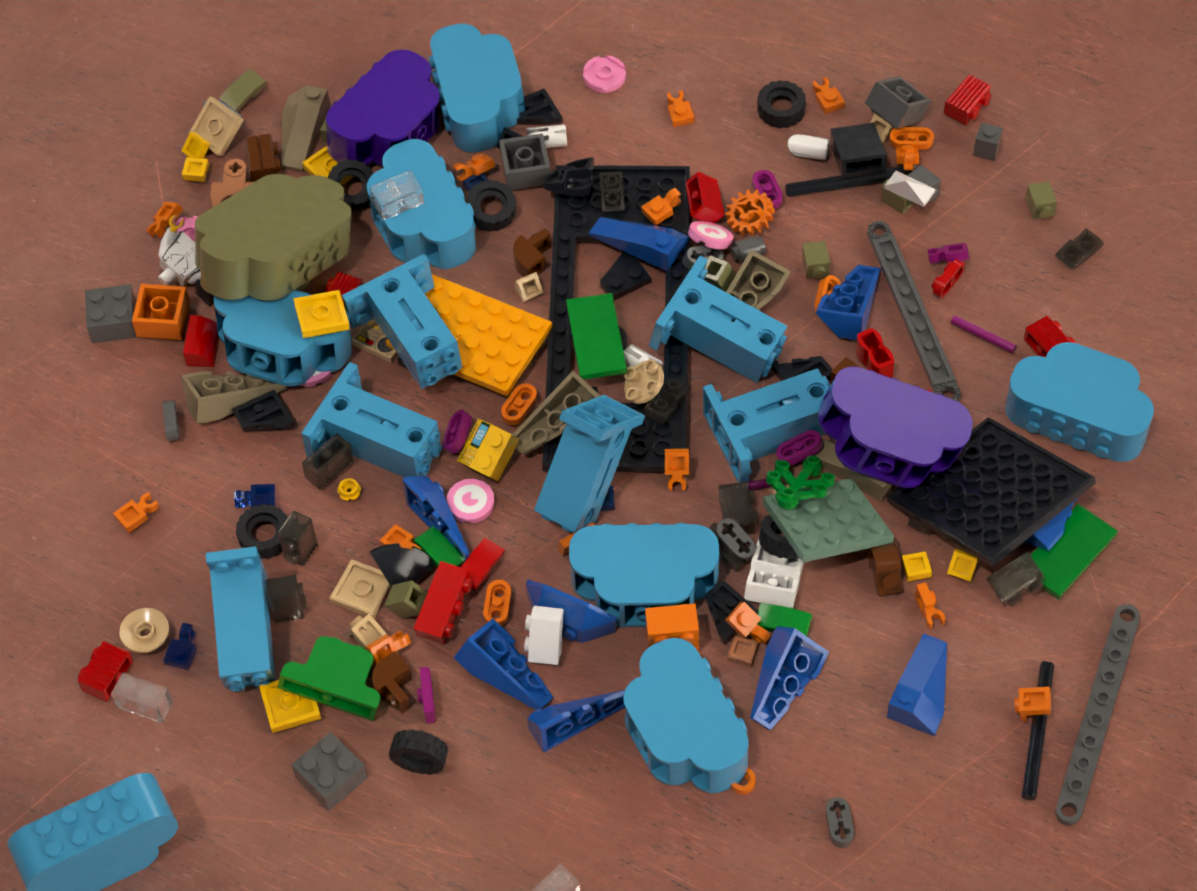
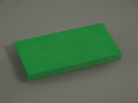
[566,293,627,380]
[1018,504,1118,600]

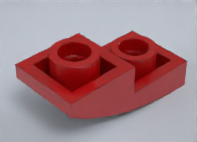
[461,538,505,590]

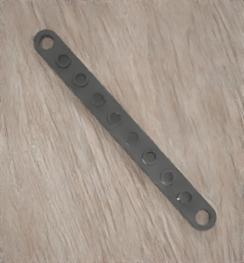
[867,220,960,402]
[1055,604,1140,826]

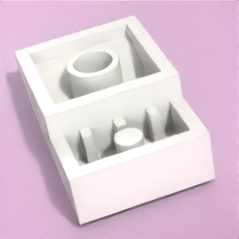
[744,539,804,608]

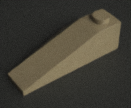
[281,85,330,172]
[726,250,791,310]
[512,370,600,455]
[181,371,286,424]
[812,438,895,502]

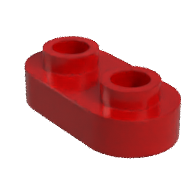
[931,259,965,299]

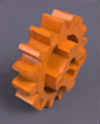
[725,189,775,237]

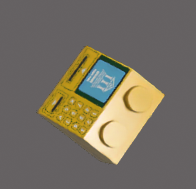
[457,418,520,481]

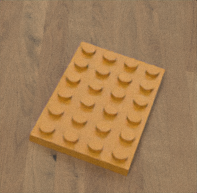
[386,274,553,396]

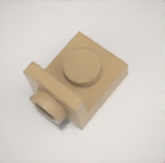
[346,614,387,650]

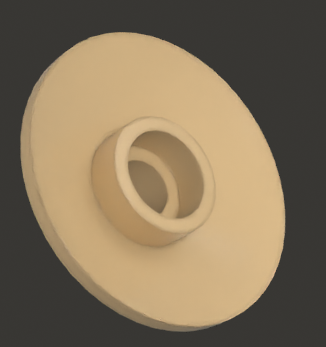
[119,608,170,653]

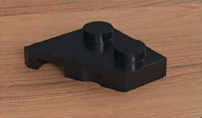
[516,88,563,125]
[600,251,651,301]
[771,356,833,381]
[232,390,295,431]
[705,579,758,644]

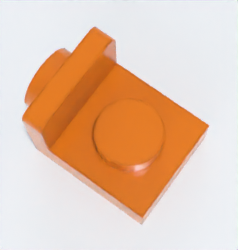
[1014,687,1051,722]

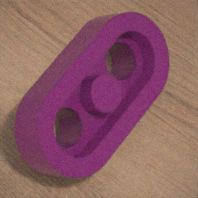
[752,170,783,209]
[442,409,472,454]
[776,430,823,466]

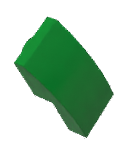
[414,526,465,567]
[757,603,813,636]

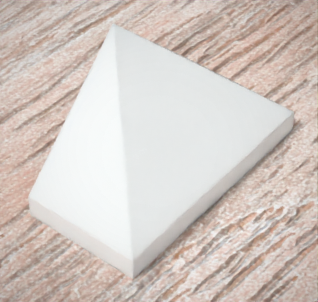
[884,171,935,207]

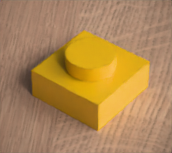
[181,132,211,159]
[182,157,209,182]
[947,549,979,581]
[901,551,932,581]

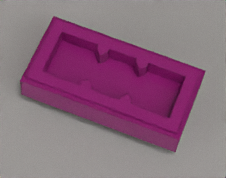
[417,667,436,724]

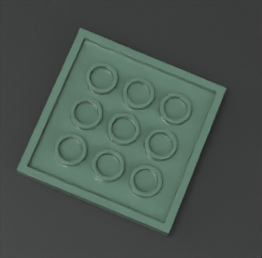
[763,479,894,562]

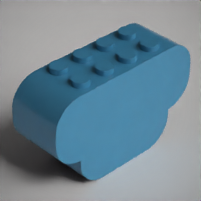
[428,24,525,152]
[367,139,476,269]
[214,290,352,386]
[1005,342,1154,462]
[569,523,719,627]
[624,638,748,793]
[7,773,178,891]

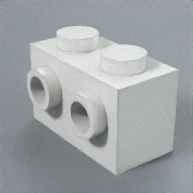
[524,606,564,665]

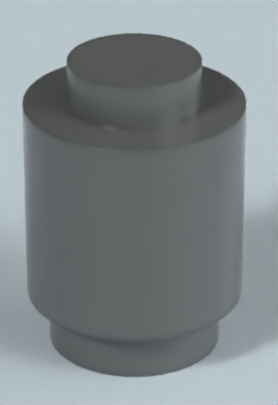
[730,235,766,264]

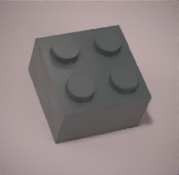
[865,76,932,128]
[499,133,551,190]
[85,284,137,343]
[291,732,367,811]

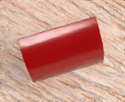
[183,315,219,367]

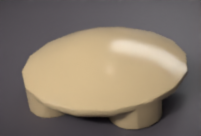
[624,359,664,404]

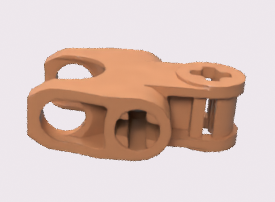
[210,159,254,208]

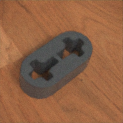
[682,246,724,270]
[163,399,180,441]
[716,518,755,561]
[825,797,854,848]

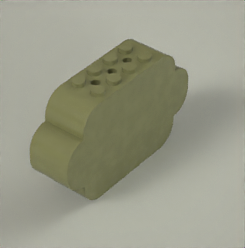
[195,174,351,301]

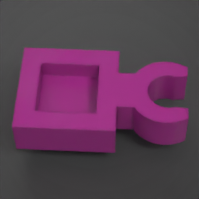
[928,242,969,263]

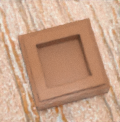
[727,635,759,667]

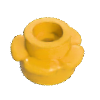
[337,478,361,501]

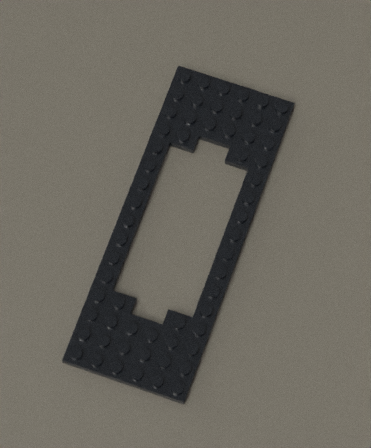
[542,165,690,472]

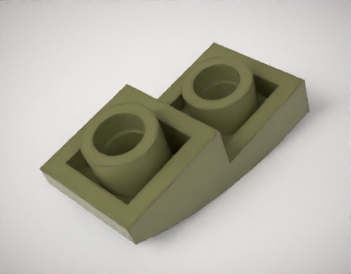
[219,69,267,113]

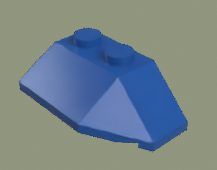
[526,579,617,643]

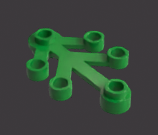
[766,456,835,509]

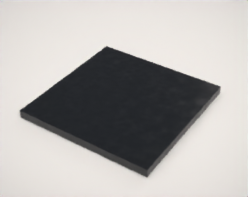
[886,417,1096,567]

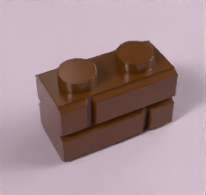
[245,134,282,182]

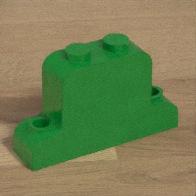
[277,636,380,721]

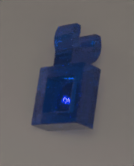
[234,484,276,508]
[163,623,196,670]

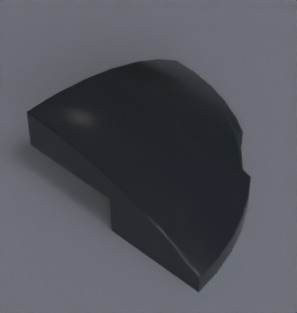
[542,157,594,196]
[369,543,435,587]

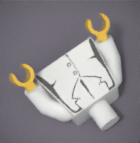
[157,215,201,286]

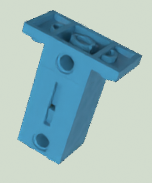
[342,254,463,389]
[649,256,787,383]
[301,362,442,478]
[703,368,830,487]
[534,395,645,532]
[206,546,276,692]

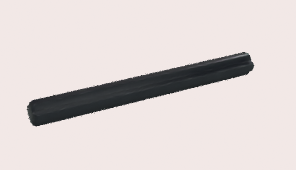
[785,164,916,197]
[1022,661,1054,801]

